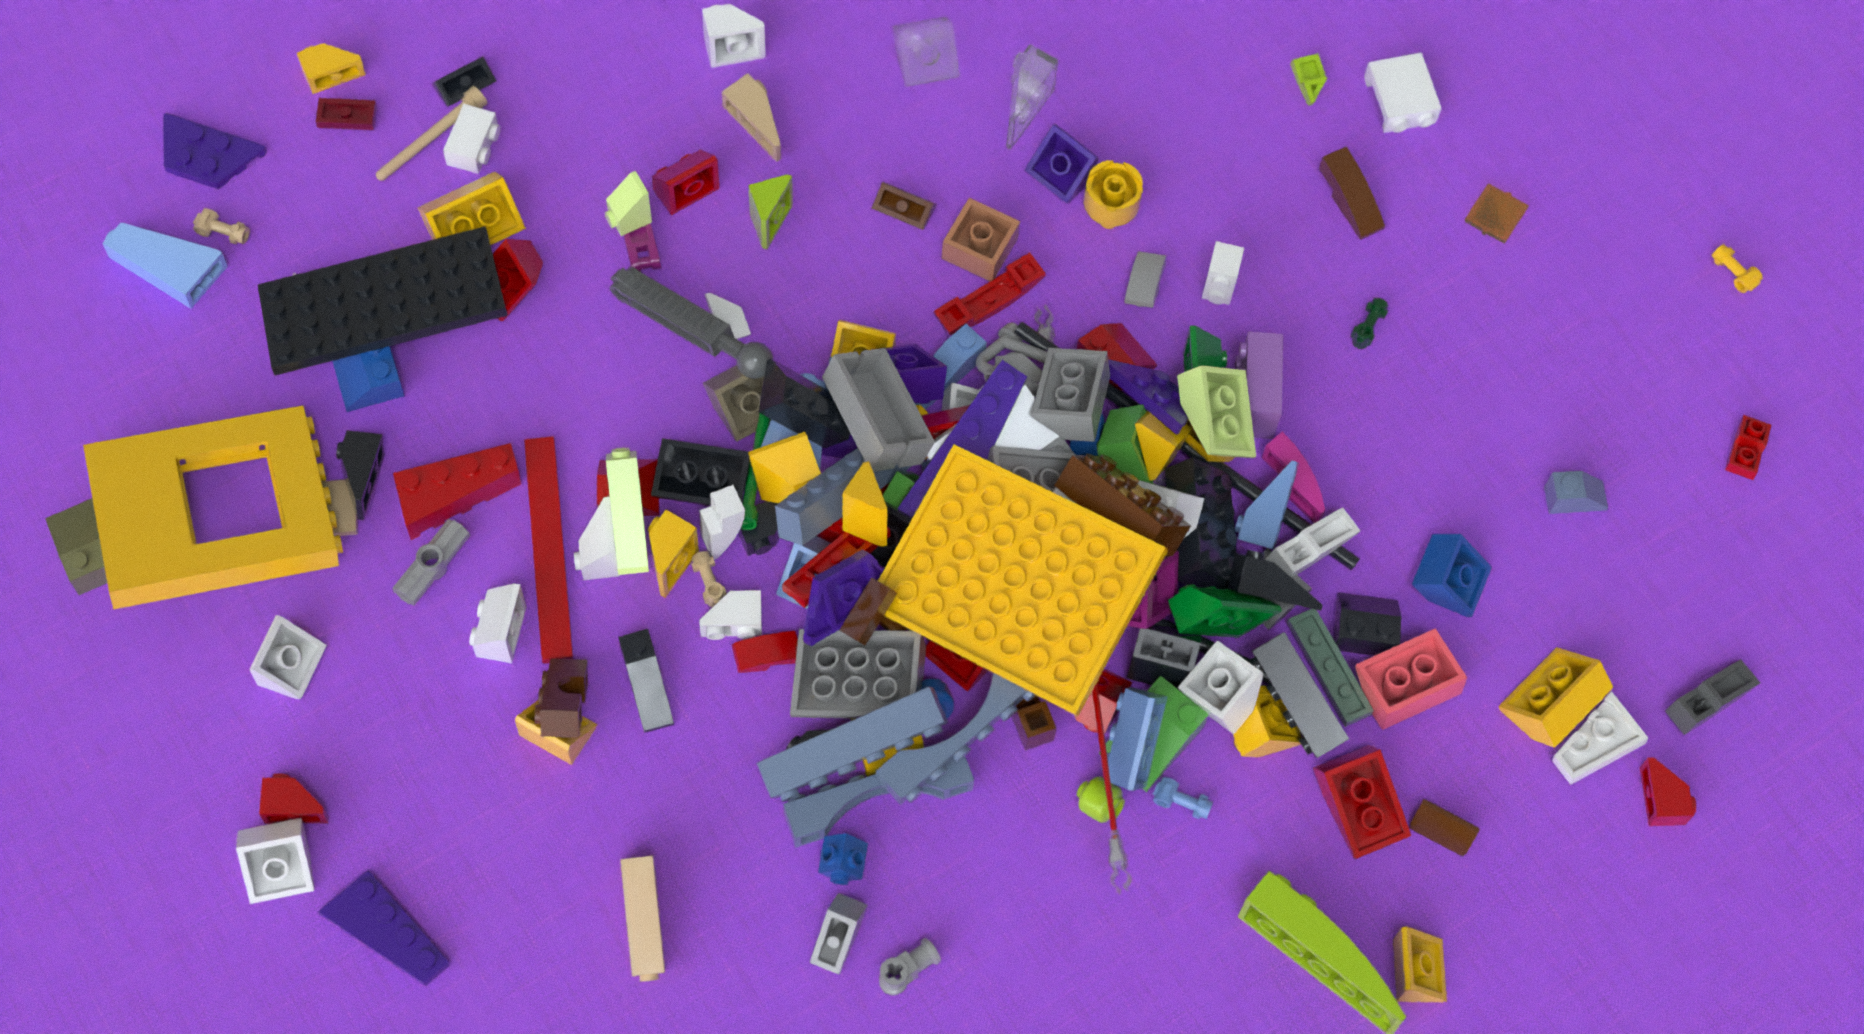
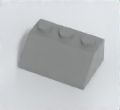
[1032,348,1110,442]
[987,446,1076,492]

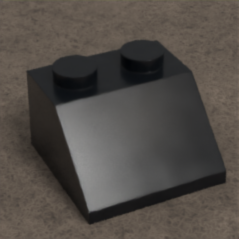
[1334,593,1402,656]

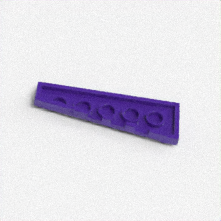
[898,360,1027,517]

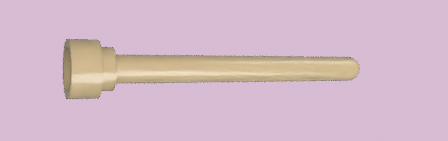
[376,86,487,181]

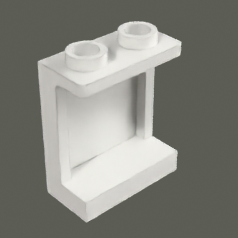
[1364,53,1441,133]

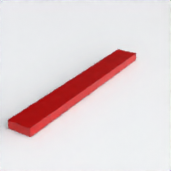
[524,436,573,664]

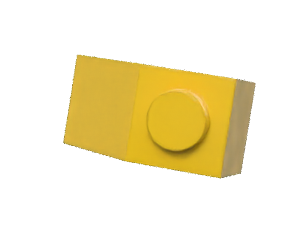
[296,43,365,94]

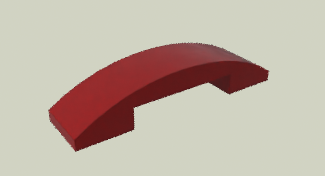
[933,252,1046,335]

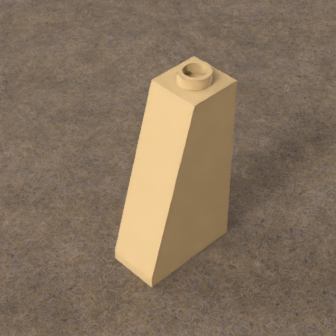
[620,856,665,982]

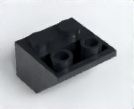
[1126,623,1202,692]

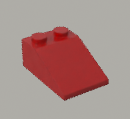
[1313,745,1412,859]

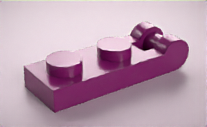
[623,223,661,272]

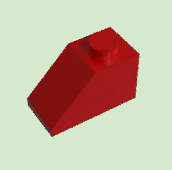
[1639,757,1696,826]
[259,773,329,824]

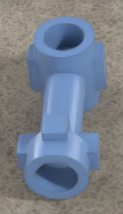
[1153,777,1213,819]

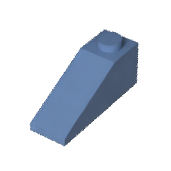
[916,324,987,410]
[1235,461,1299,549]

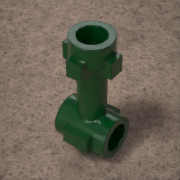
[1351,298,1388,349]

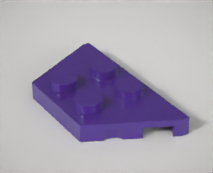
[163,113,267,189]
[1108,359,1189,434]
[803,549,885,646]

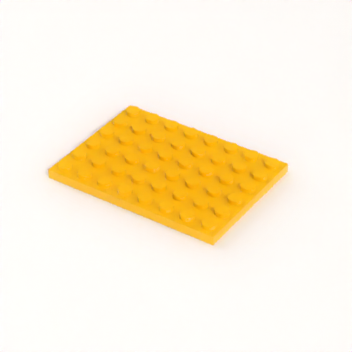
[878,444,1168,717]

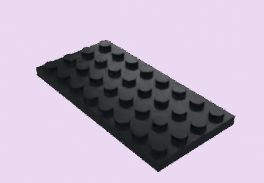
[257,226,508,376]

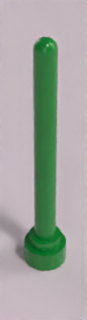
[741,413,770,530]

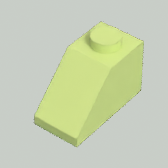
[605,171,652,236]

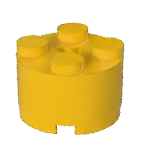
[1083,160,1143,229]

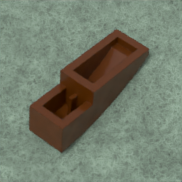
[1319,146,1385,240]

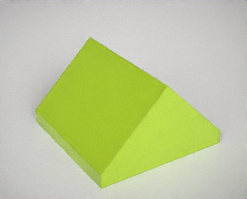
[748,174,793,250]

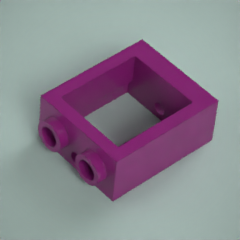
[1127,551,1179,629]

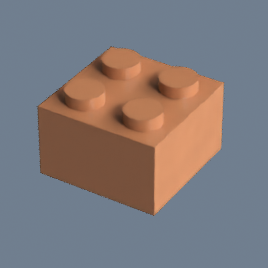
[941,198,1020,281]

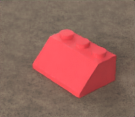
[1355,628,1467,730]

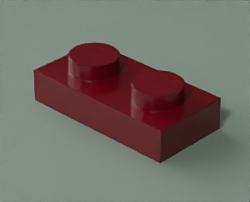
[315,98,377,130]

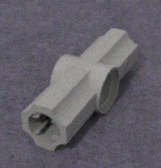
[392,519,470,606]

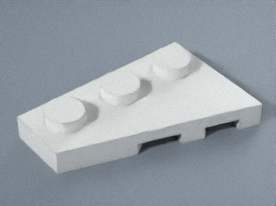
[1553,691,1648,785]

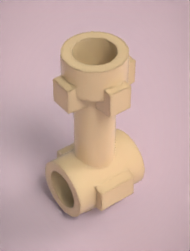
[193,208,250,244]
[691,551,727,608]

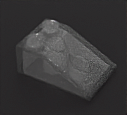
[1006,44,1058,150]

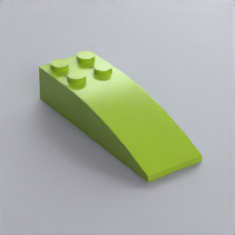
[1237,871,1406,1034]

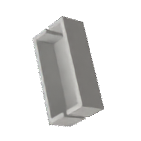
[822,348,935,472]

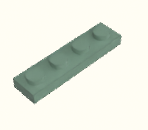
[1287,609,1374,727]

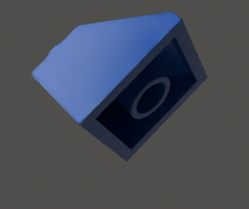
[332,346,404,412]
[1412,534,1492,617]

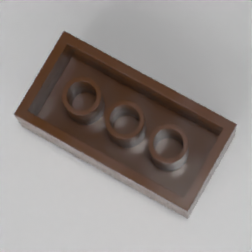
[1054,454,1191,556]

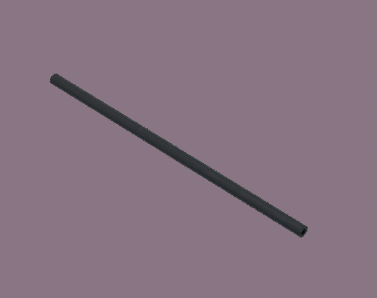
[1014,321,1360,571]

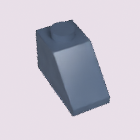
[1544,471,1608,514]

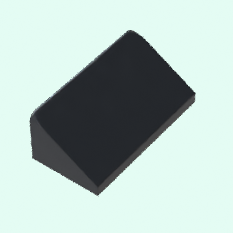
[431,56,496,107]

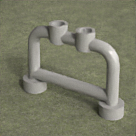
[975,322,1083,394]

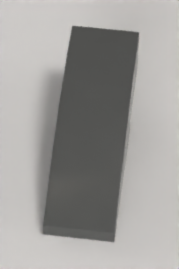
[1665,659,1760,735]

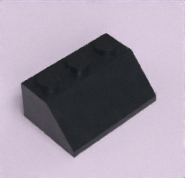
[759,358,850,448]
[651,438,750,506]

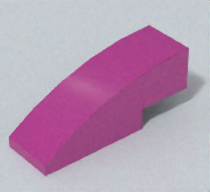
[1262,431,1325,523]

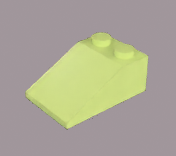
[1177,366,1256,458]

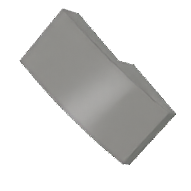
[1125,251,1166,308]

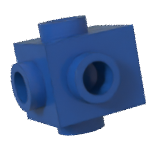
[818,833,868,885]

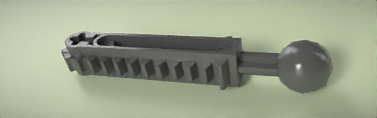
[609,267,774,379]

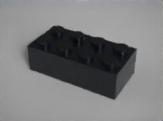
[1165,457,1237,590]

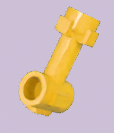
[1711,244,1763,293]

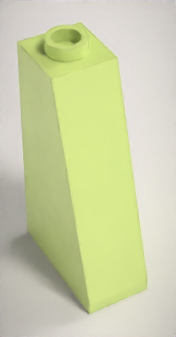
[606,447,649,575]

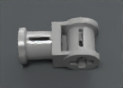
[879,938,941,995]

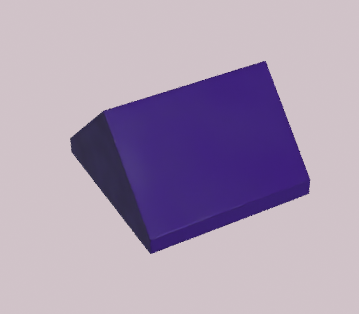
[1025,124,1099,203]

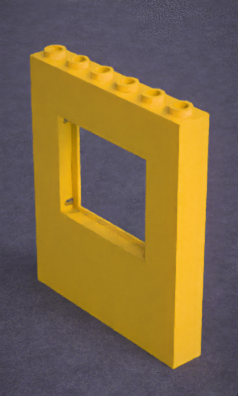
[83,405,343,610]

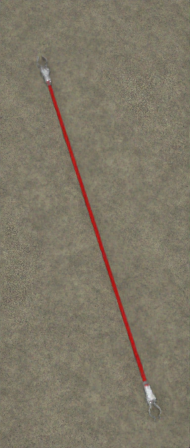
[1035,304,1132,894]

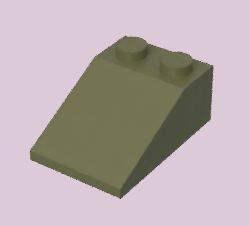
[45,498,107,595]

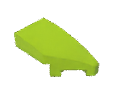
[1290,53,1327,106]

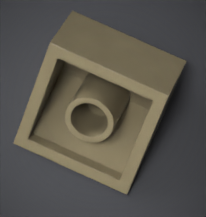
[703,365,771,442]

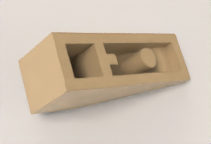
[722,73,781,162]

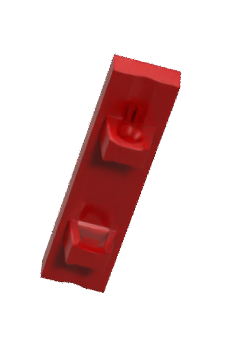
[782,527,890,608]

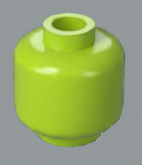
[1077,776,1125,823]

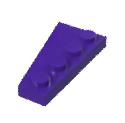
[318,870,450,986]

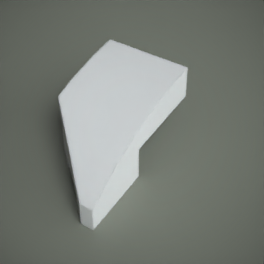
[705,293,751,339]

